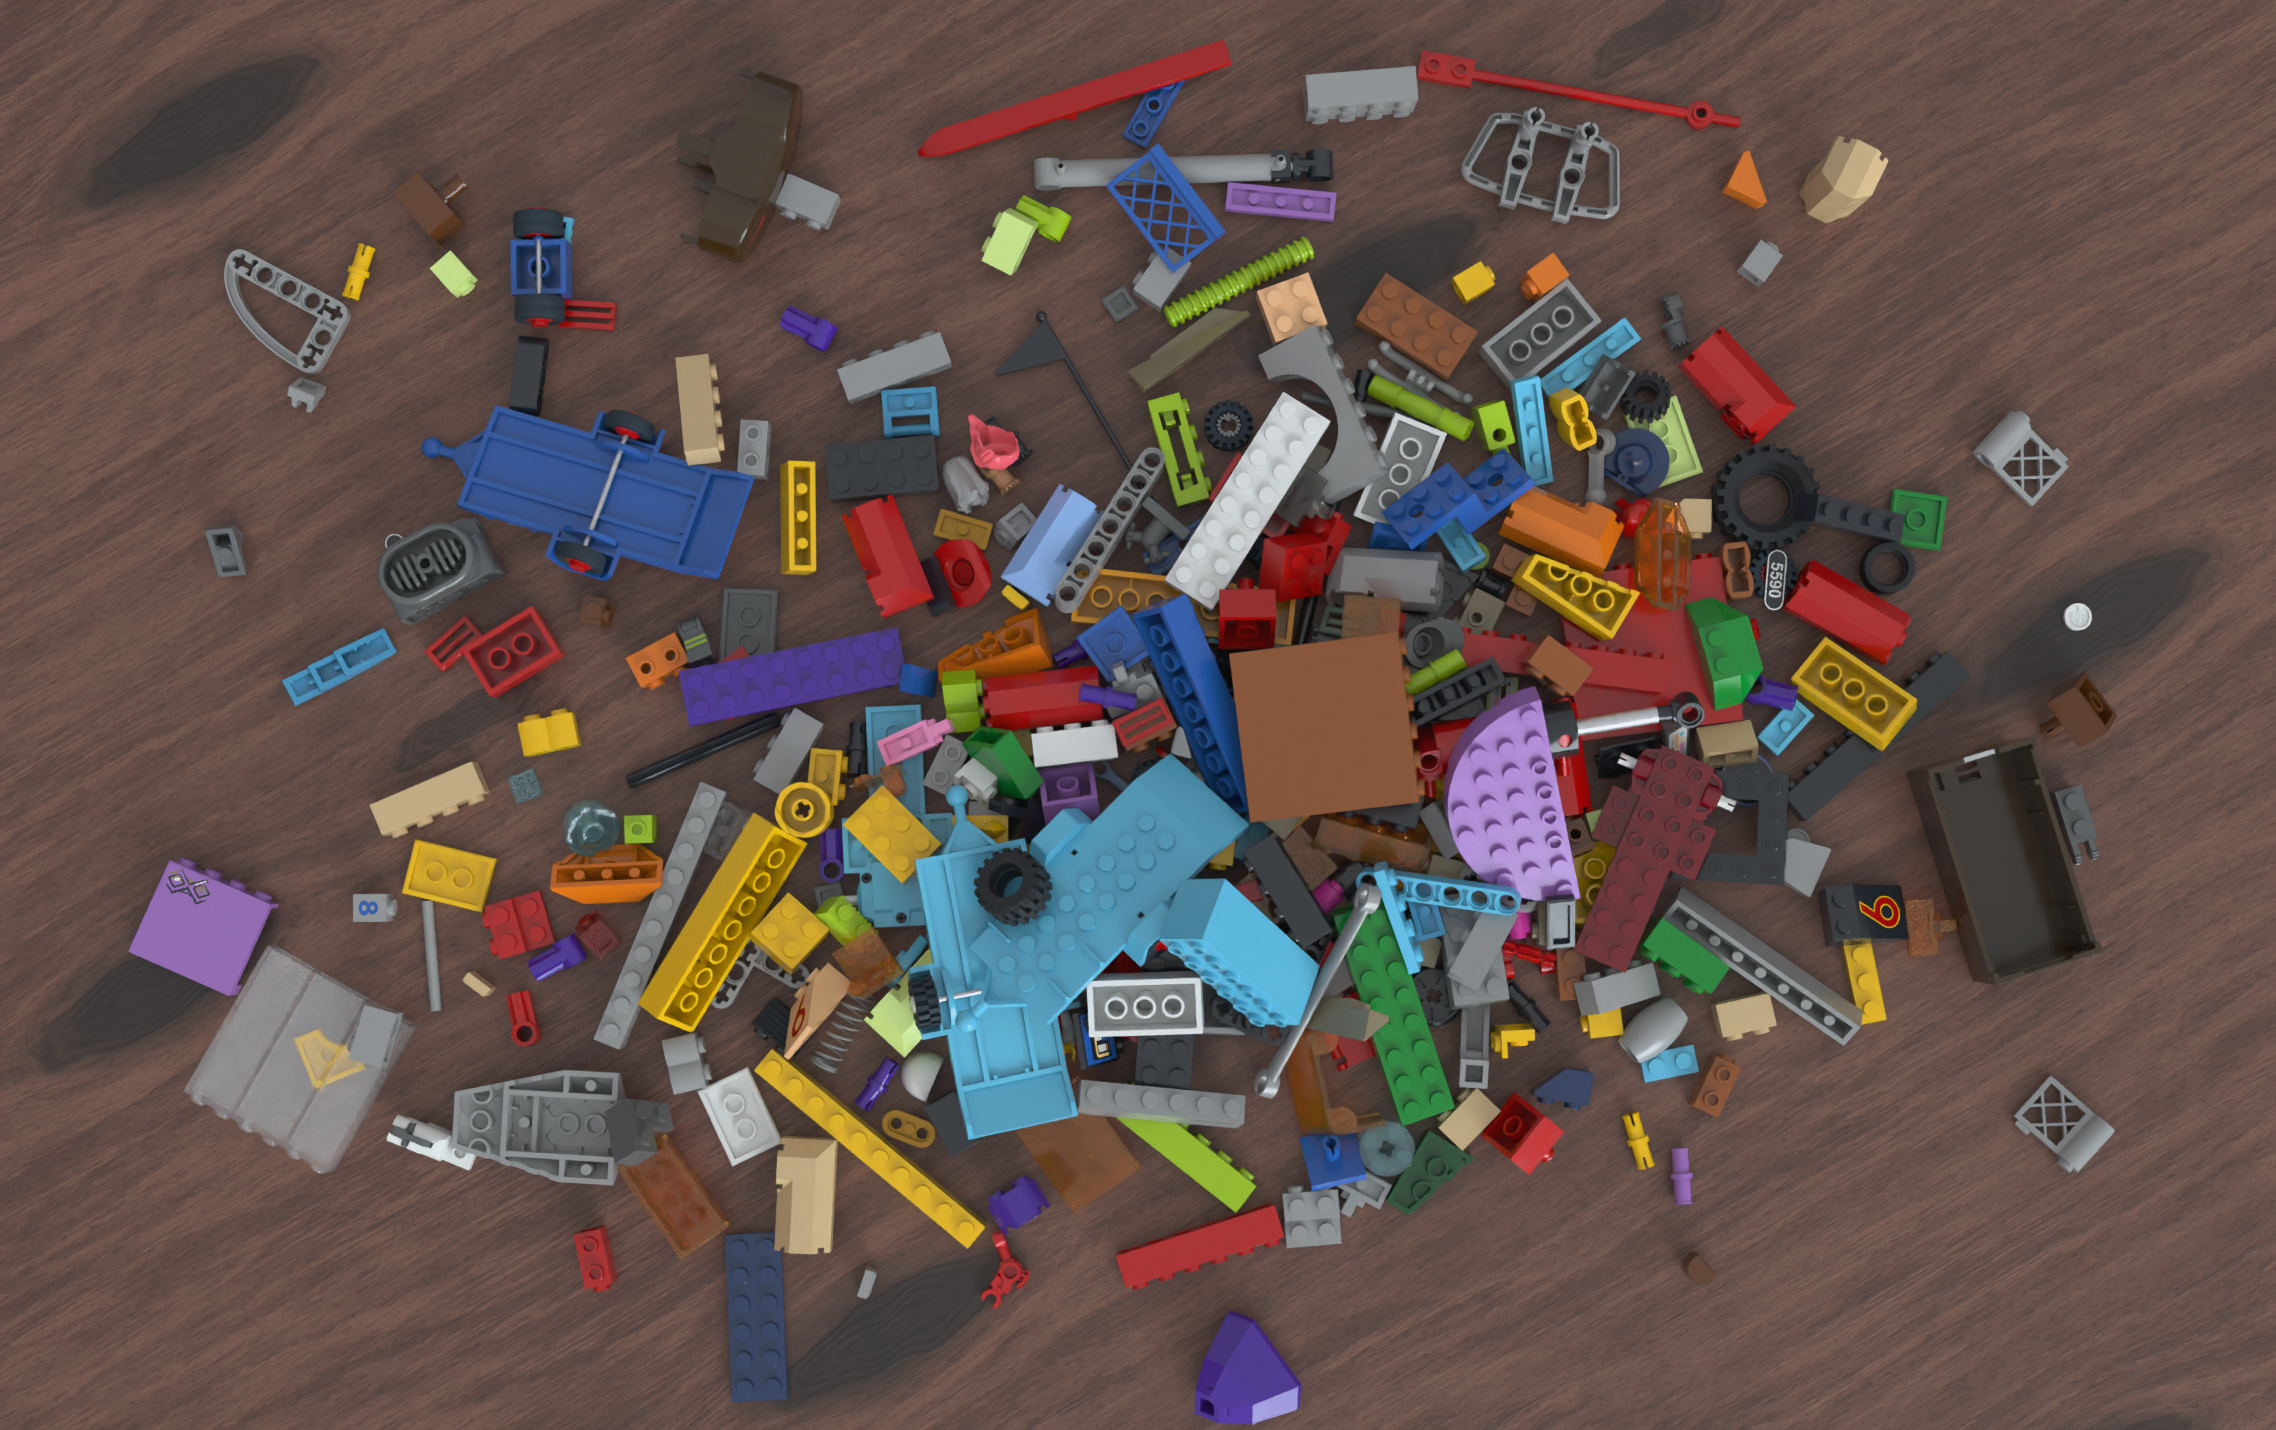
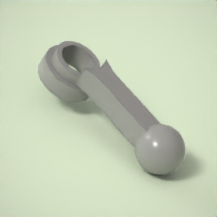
[1585,428,1616,506]

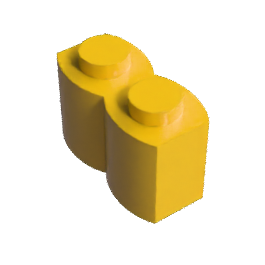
[1549,387,1597,451]
[518,709,581,757]

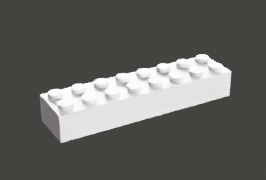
[1164,392,1331,612]

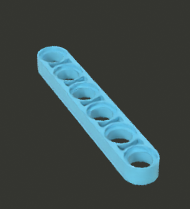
[1356,867,1521,915]

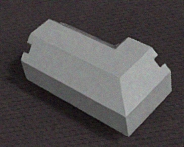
[1325,547,1444,614]

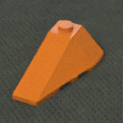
[938,608,1053,683]

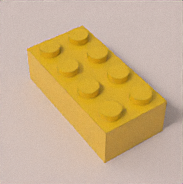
[1791,637,1917,752]

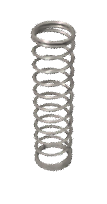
[810,955,892,1073]

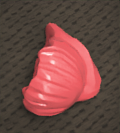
[968,414,1020,470]

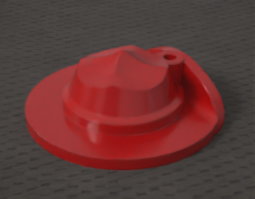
[933,539,992,608]

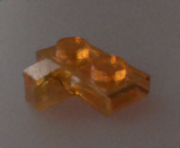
[1903,899,1957,956]

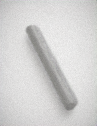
[421,900,442,1011]

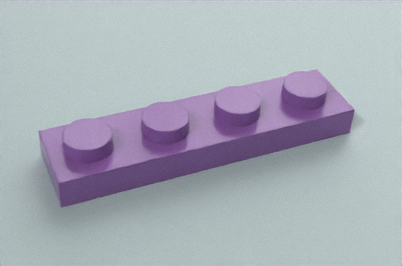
[1225,182,1336,222]

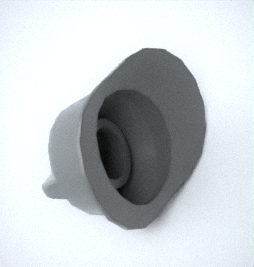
[1405,619,1464,668]

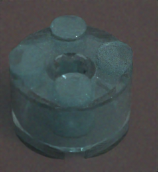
[1357,1118,1415,1177]

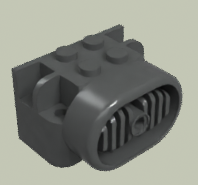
[377,516,508,626]

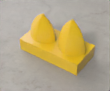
[952,815,1009,843]

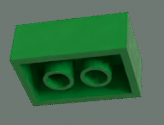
[1637,916,1730,995]

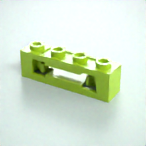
[1147,392,1213,509]

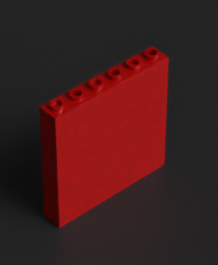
[1558,553,1743,741]

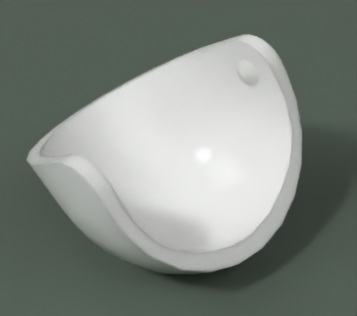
[901,1051,944,1102]

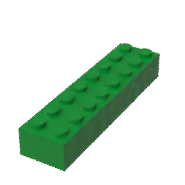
[1329,897,1455,1126]

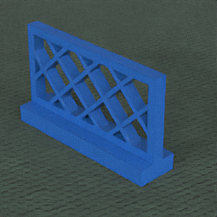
[1106,143,1225,274]

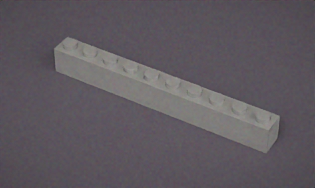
[594,782,730,1050]

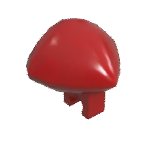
[1612,497,1659,539]

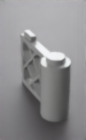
[1973,410,2069,507]
[2013,1075,2115,1173]

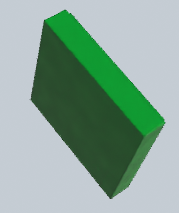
[1888,489,1948,551]

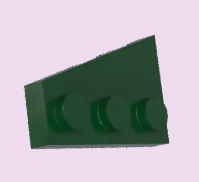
[1385,1129,1475,1215]

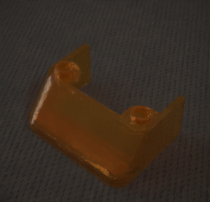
[1285,1028,1386,1135]

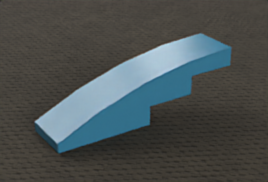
[282,628,397,706]

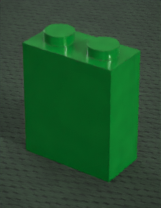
[962,726,1044,800]

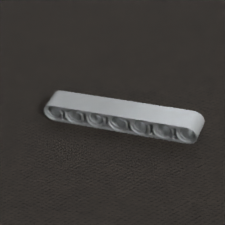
[1055,447,1165,613]

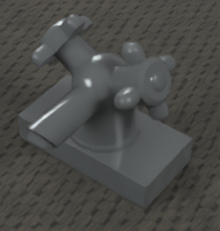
[1125,496,1191,564]

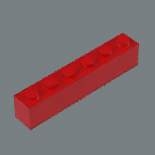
[1116,1202,1285,1290]

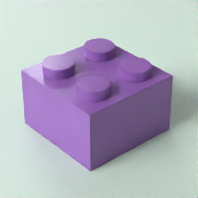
[1038,761,1100,826]

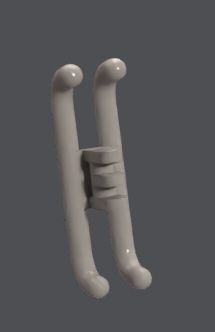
[1367,340,1473,415]

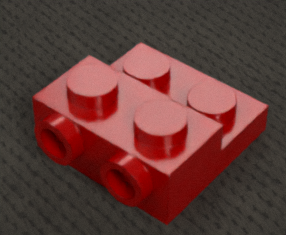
[1291,503,1352,576]
[481,890,557,960]

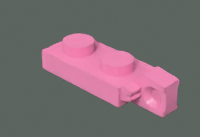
[877,718,955,767]

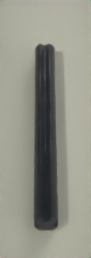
[626,713,780,788]

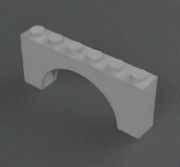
[1258,325,1389,505]

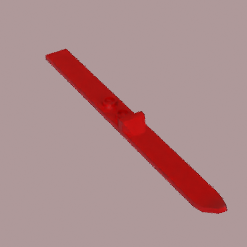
[918,39,1232,157]

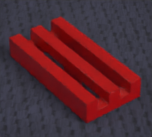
[559,299,617,331]
[424,615,484,672]
[1112,697,1174,747]

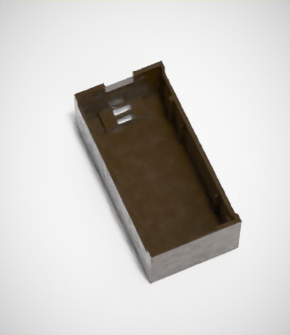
[1906,737,2103,985]

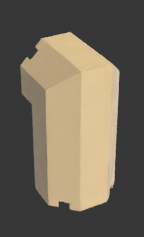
[1799,136,1889,223]
[774,1136,838,1254]

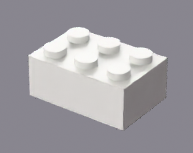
[1031,720,1118,769]

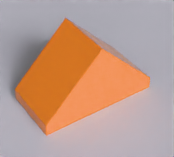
[1722,151,1767,209]

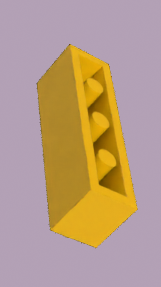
[780,461,816,575]

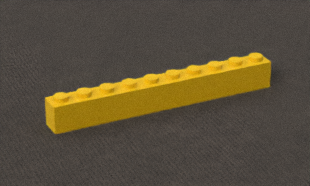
[754,1047,987,1249]

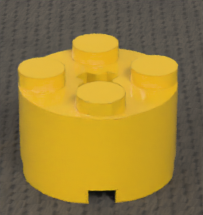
[775,782,834,838]

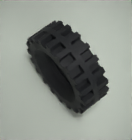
[1711,444,1821,552]

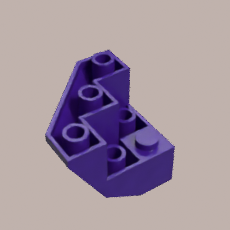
[1194,1311,1301,1424]

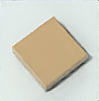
[463,971,496,997]

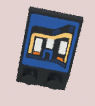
[1072,1007,1124,1070]

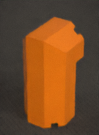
[1499,486,1624,579]

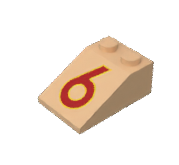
[784,963,853,1060]

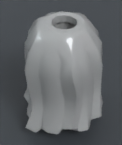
[941,456,990,514]

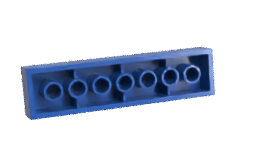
[1132,594,1249,813]

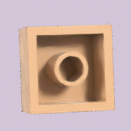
[1255,273,1327,347]

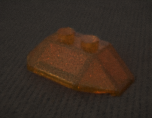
[1634,498,1691,611]

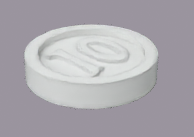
[2063,603,2092,631]

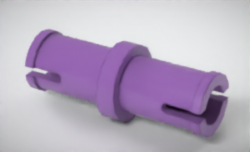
[1670,1148,1693,1205]

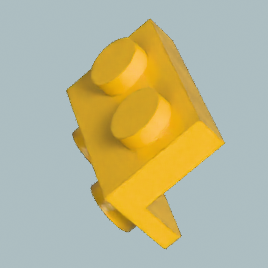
[808,748,848,806]

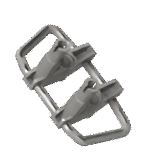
[1461,107,1620,225]

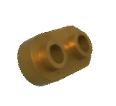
[882,1109,936,1148]

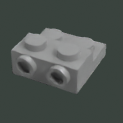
[1281,1185,1342,1248]

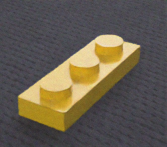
[1841,944,1887,1025]

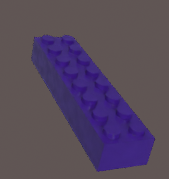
[678,627,905,727]

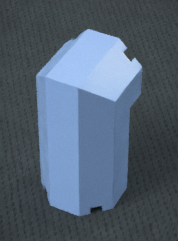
[1001,484,1104,608]

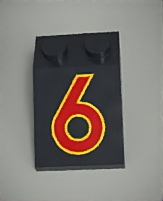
[1818,884,1909,947]

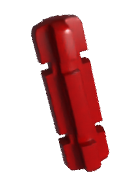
[1502,940,1556,967]

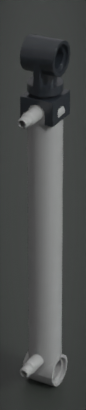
[1034,149,1334,191]

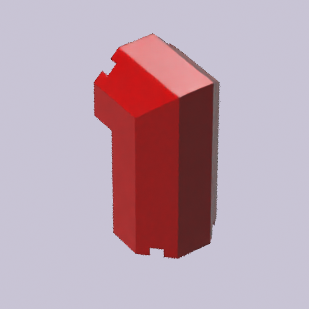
[1677,326,1797,446]
[841,495,935,619]

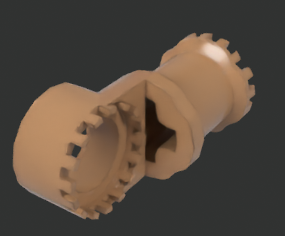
[974,461,1021,497]

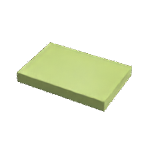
[1623,395,1703,488]

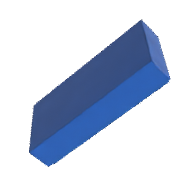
[899,664,938,698]

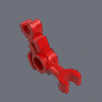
[981,1230,1030,1309]

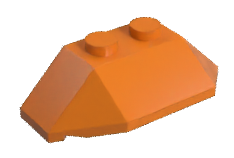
[550,843,664,904]

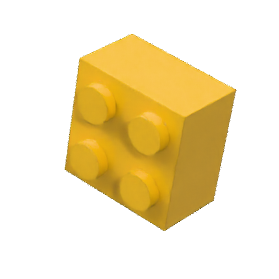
[750,892,830,975]

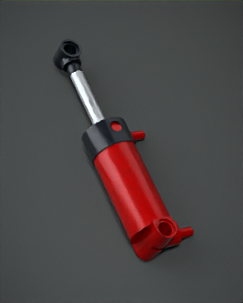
[1413,691,1705,798]

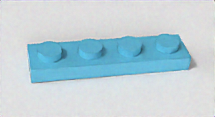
[1540,318,1641,400]
[1510,375,1554,486]
[1373,861,1424,975]

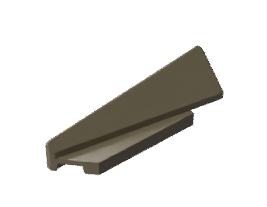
[1128,308,1250,394]
[1306,998,1389,1041]

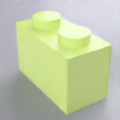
[981,208,1039,276]

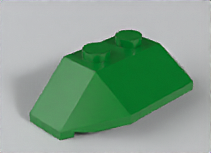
[1684,597,1763,711]

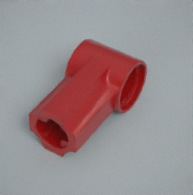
[505,990,542,1046]

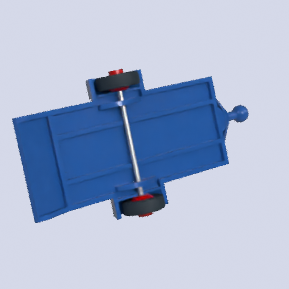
[421,405,755,581]

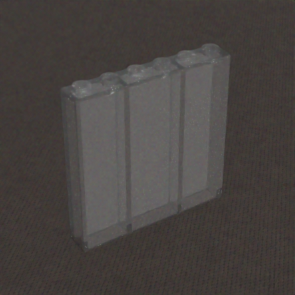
[184,945,418,1174]

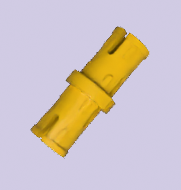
[342,243,376,301]
[1621,1111,1655,1170]

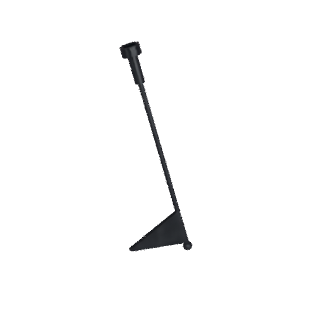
[995,311,1173,541]

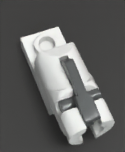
[387,1114,476,1170]

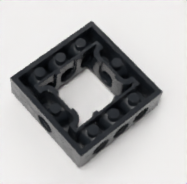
[1670,770,1790,885]

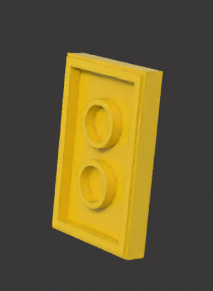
[402,839,497,912]

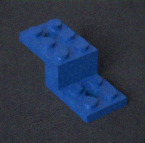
[1381,448,1535,550]

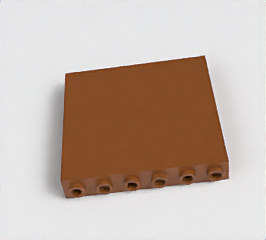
[1229,632,1425,822]

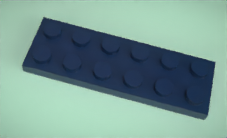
[725,1231,789,1402]

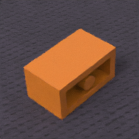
[1519,253,1570,304]

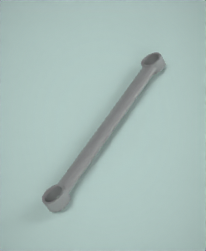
[1254,883,1381,1098]

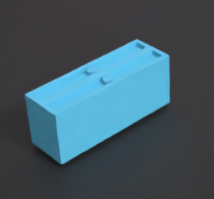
[1159,879,1320,1027]

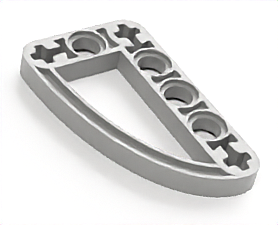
[224,249,351,375]

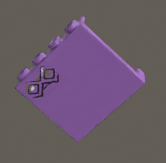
[128,857,279,996]

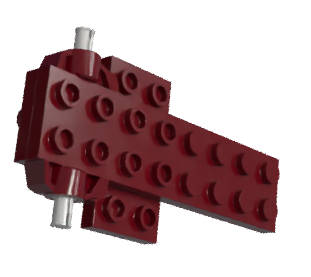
[1573,745,1736,973]

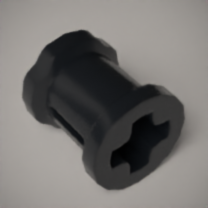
[1473,567,1509,599]

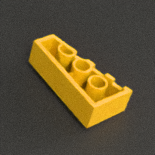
[1511,554,1640,641]

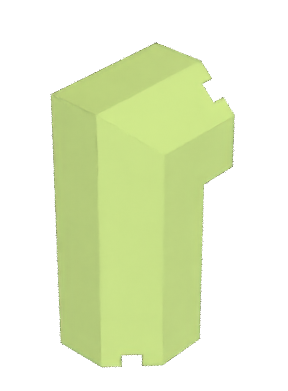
[864,948,933,1058]

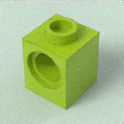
[624,815,658,844]

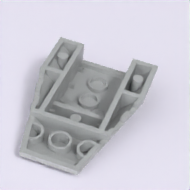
[452,1070,626,1185]

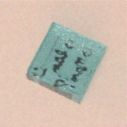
[507,769,544,804]

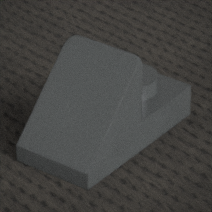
[205,525,248,577]

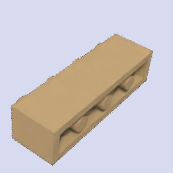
[675,354,725,466]
[370,761,490,838]

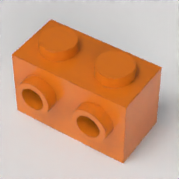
[626,632,690,690]

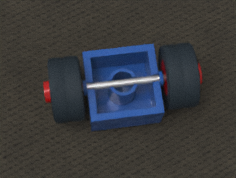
[510,207,573,327]

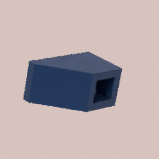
[1530,1066,1595,1110]

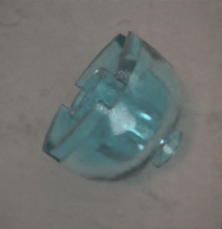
[562,800,620,857]

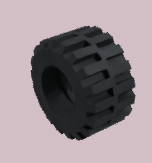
[974,848,1053,926]

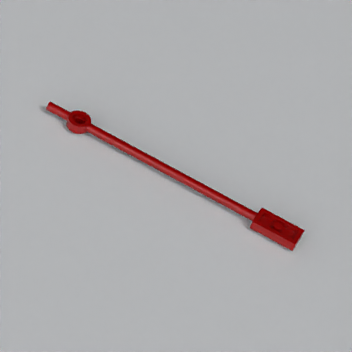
[1417,50,1741,130]

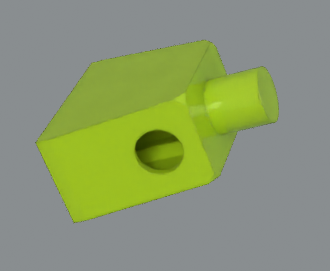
[1469,400,1515,456]

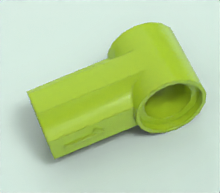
[1015,195,1072,243]

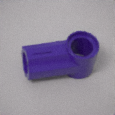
[779,305,838,353]
[1745,675,1799,711]
[819,829,846,883]
[527,934,587,982]

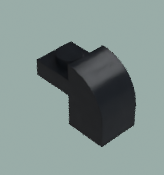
[988,796,1046,845]

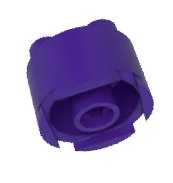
[987,1175,1051,1236]

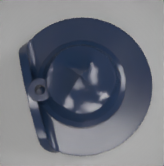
[1604,428,1670,497]

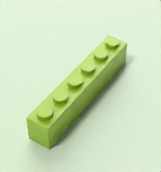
[1116,1081,1257,1212]

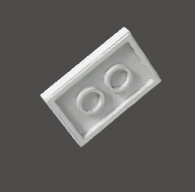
[697,1067,781,1166]

